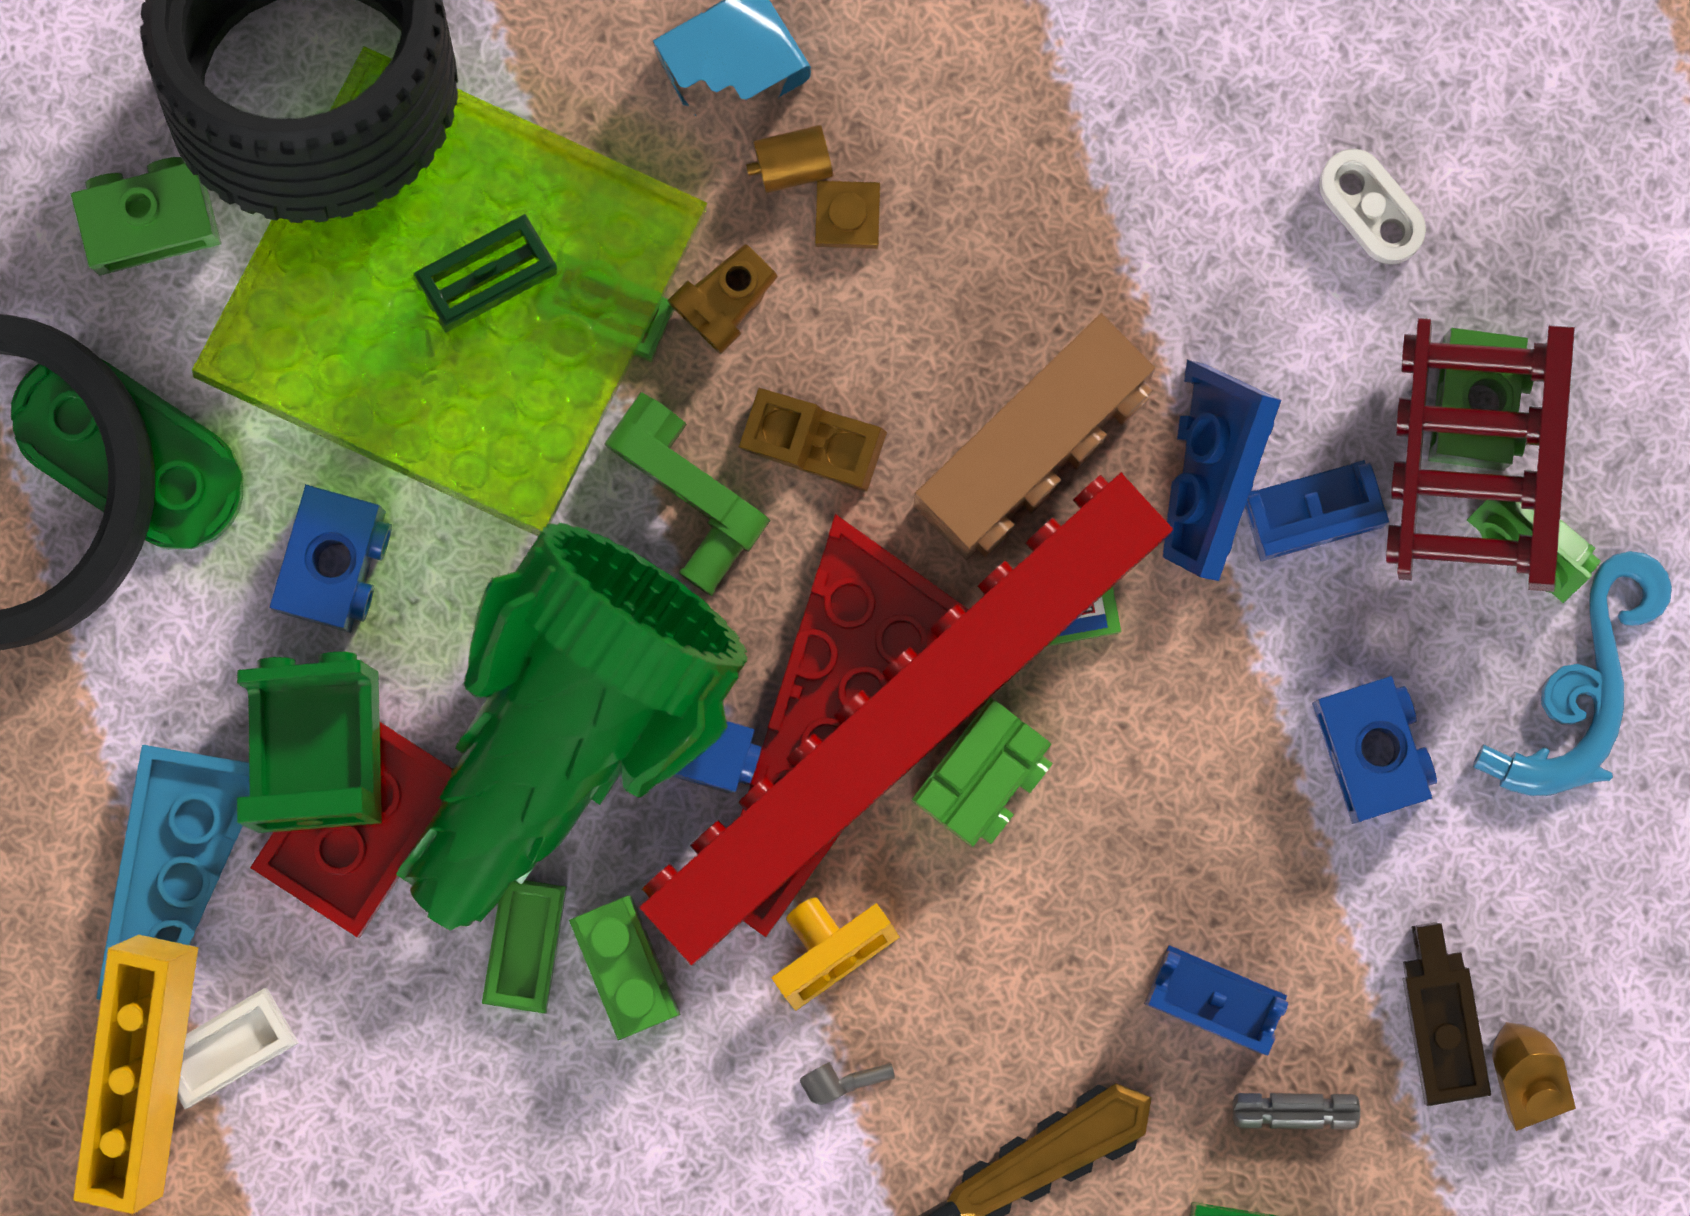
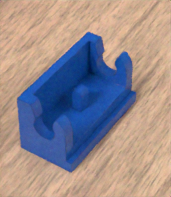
[1245,460,1389,562]
[1144,945,1288,1056]

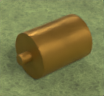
[746,125,834,193]

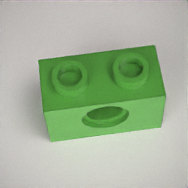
[1428,328,1534,471]

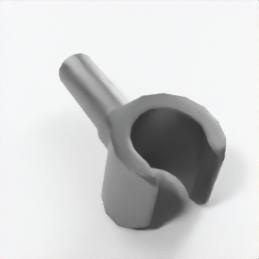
[800,1062,895,1105]

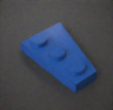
[1163,360,1281,581]

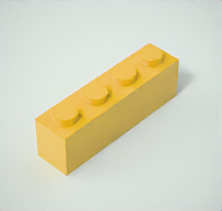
[73,934,199,1214]

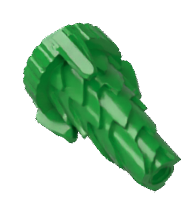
[396,523,748,931]

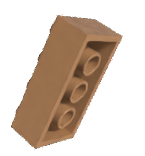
[913,313,1156,560]

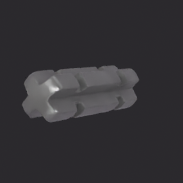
[1233,1093,1360,1129]

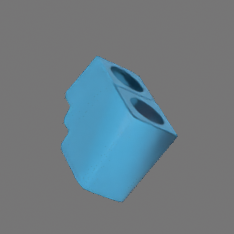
[653,0,811,117]

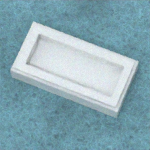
[178,988,299,1109]

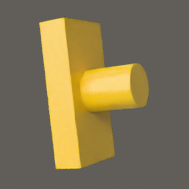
[771,897,900,1011]

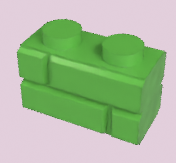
[912,697,1053,847]
[569,895,681,1040]

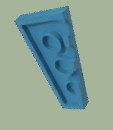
[96,745,250,1000]

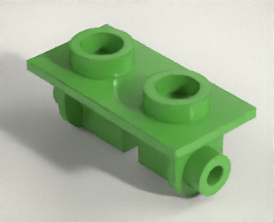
[1467,500,1601,603]

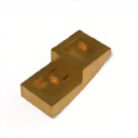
[739,387,887,492]

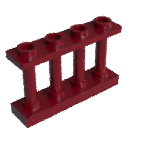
[1386,318,1575,592]

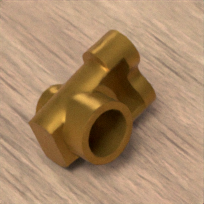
[667,244,778,354]

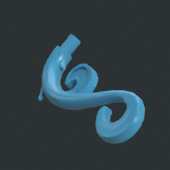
[1473,551,1672,796]

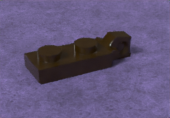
[1402,922,1491,1106]

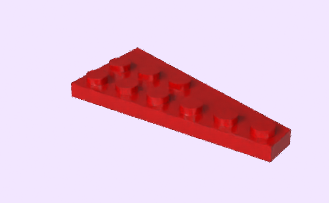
[741,514,969,937]

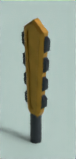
[918,1083,1152,1216]

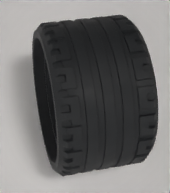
[140,0,458,223]

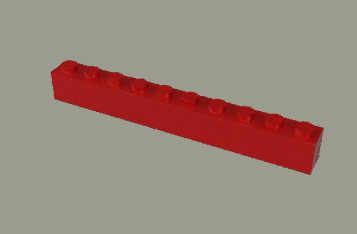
[639,472,1173,966]

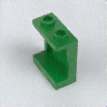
[237,651,382,833]

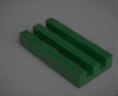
[413,214,557,333]

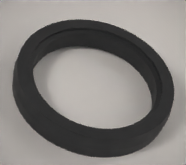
[0,314,156,650]

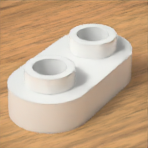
[1319,149,1426,264]

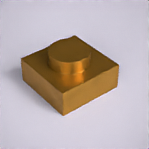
[815,181,880,249]

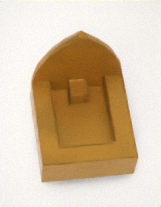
[1492,1022,1576,1131]

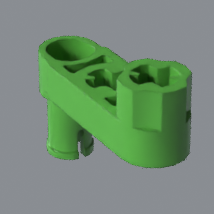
[604,392,771,596]

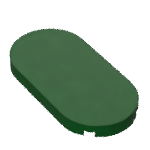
[11,359,243,549]

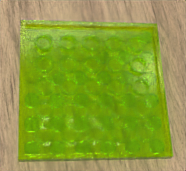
[192,46,707,536]

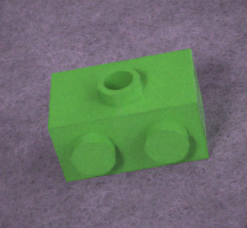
[71,157,221,276]

